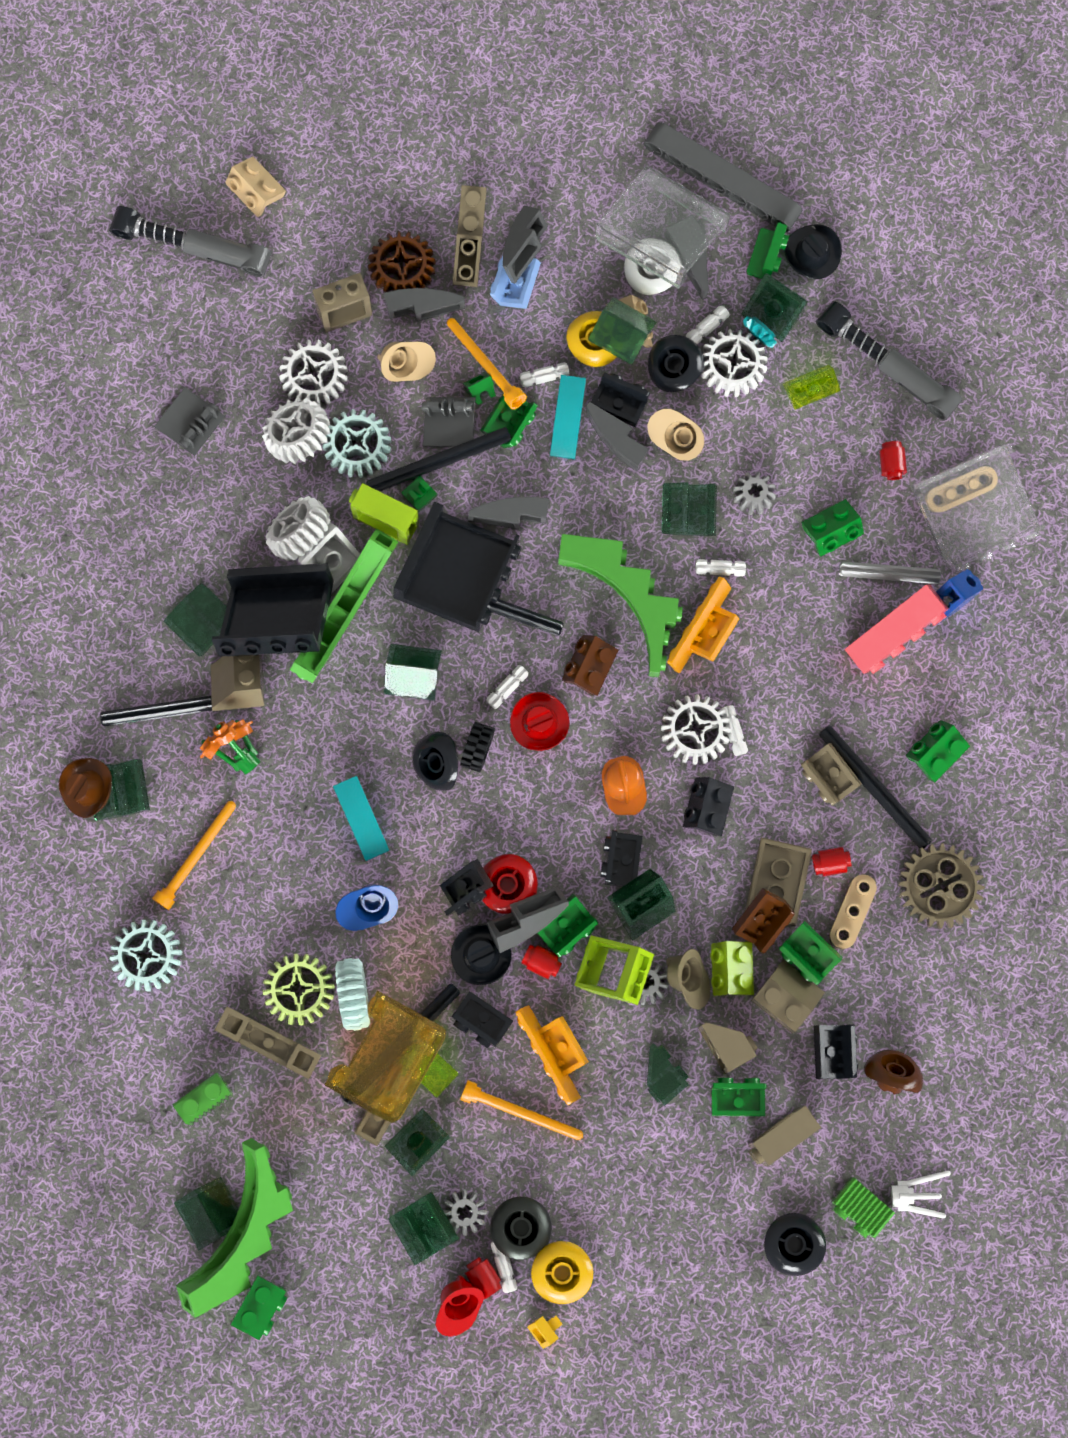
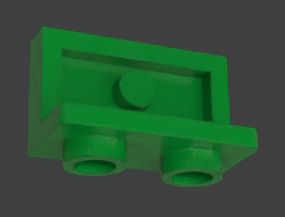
[746,223,790,281]
[480,392,538,448]
[801,499,864,557]
[906,720,970,783]
[537,894,599,957]
[779,921,843,985]
[711,1078,767,1116]
[230,1275,288,1340]

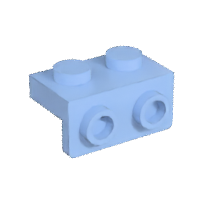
[490,255,541,309]

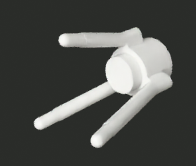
[891,1171,951,1218]

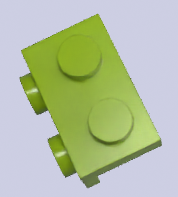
[710,941,754,996]

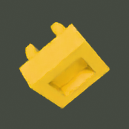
[527,1316,562,1349]

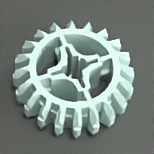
[322,409,391,478]
[110,920,182,992]
[335,958,370,1031]

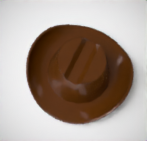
[59,758,112,818]
[864,1049,923,1094]

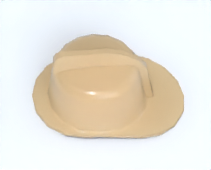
[377,341,436,382]
[647,409,704,461]

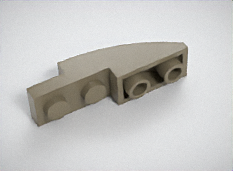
[452,185,487,287]

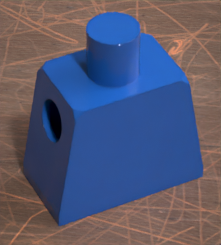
[936,569,983,625]

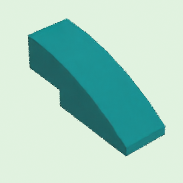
[550,375,586,459]
[333,776,390,861]

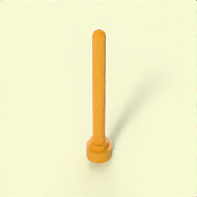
[447,318,527,409]
[152,801,236,911]
[460,1080,583,1140]

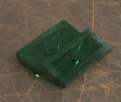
[662,482,717,536]
[163,583,227,657]
[94,759,150,821]
[388,1192,459,1265]

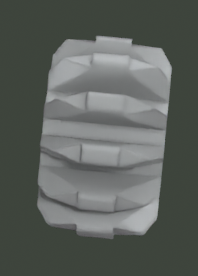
[732,471,776,515]
[640,963,669,1006]
[442,1189,488,1236]

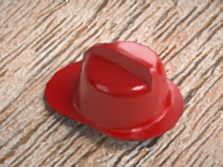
[435,1275,484,1337]

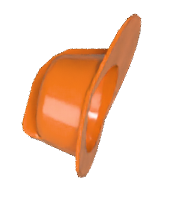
[602,756,647,815]

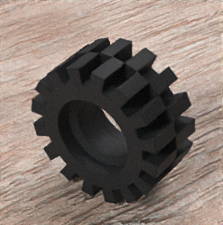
[460,721,495,772]

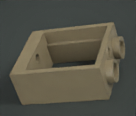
[312,273,372,333]
[748,1105,821,1166]

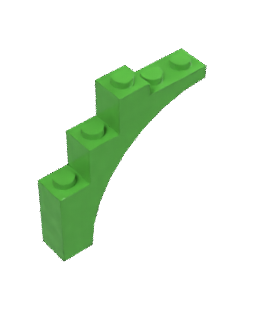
[290,528,398,684]
[558,534,683,678]
[176,1138,293,1318]

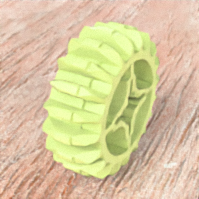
[263,954,335,1026]

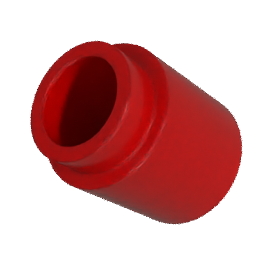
[879,441,907,481]
[812,847,852,877]
[521,944,562,980]
[465,1257,502,1300]

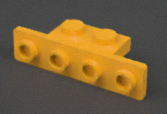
[667,576,739,673]
[515,1005,589,1105]

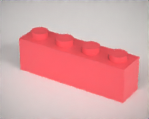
[845,584,949,674]

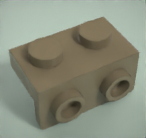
[801,743,862,806]

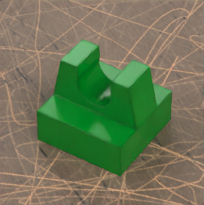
[462,372,496,405]
[401,476,438,512]

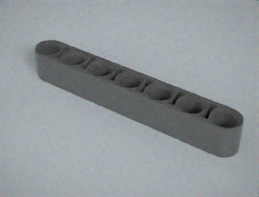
[644,122,803,232]

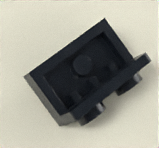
[591,372,650,428]
[683,777,734,836]
[600,830,643,889]
[439,859,494,916]
[451,991,513,1049]
[814,1024,858,1079]

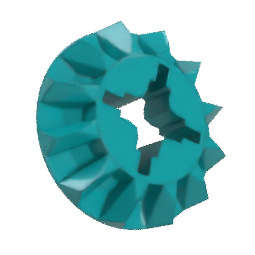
[743,316,777,348]

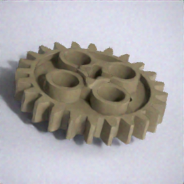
[898,843,985,929]

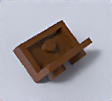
[562,635,619,696]
[732,888,795,954]

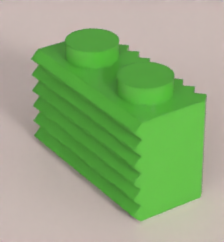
[172,1073,233,1125]
[831,1177,895,1238]

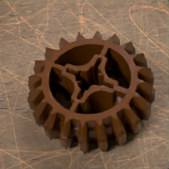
[368,230,436,293]

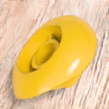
[566,311,625,367]
[531,1241,593,1304]

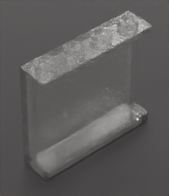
[595,165,731,289]
[911,443,1046,572]

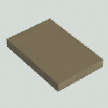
[745,837,812,926]

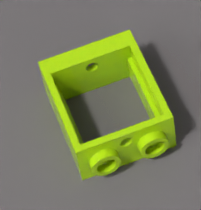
[349,483,419,545]
[574,935,654,1005]

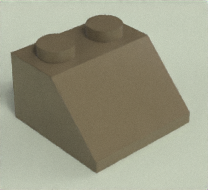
[211,654,264,711]
[751,959,825,1034]
[698,1022,758,1074]

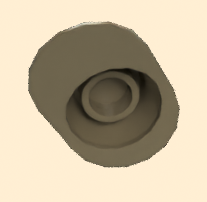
[666,949,710,1009]

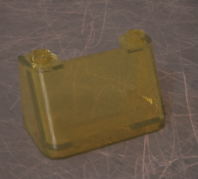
[324,990,446,1123]

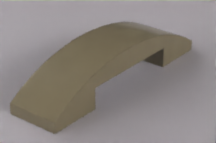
[215,1006,322,1079]

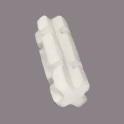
[686,306,730,344]
[520,362,569,387]
[695,559,746,576]
[486,665,528,709]
[722,705,748,756]
[491,1241,517,1293]

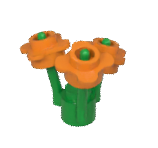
[199,719,261,775]

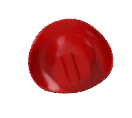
[510,692,570,751]
[482,854,538,914]

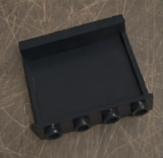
[393,502,522,632]
[211,563,334,656]

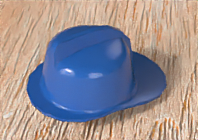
[335,884,398,931]

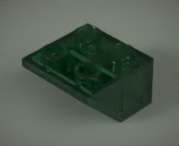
[607,869,676,941]
[644,1043,689,1107]

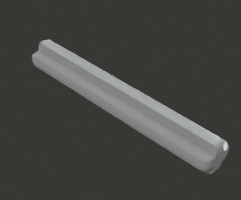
[839,561,941,584]

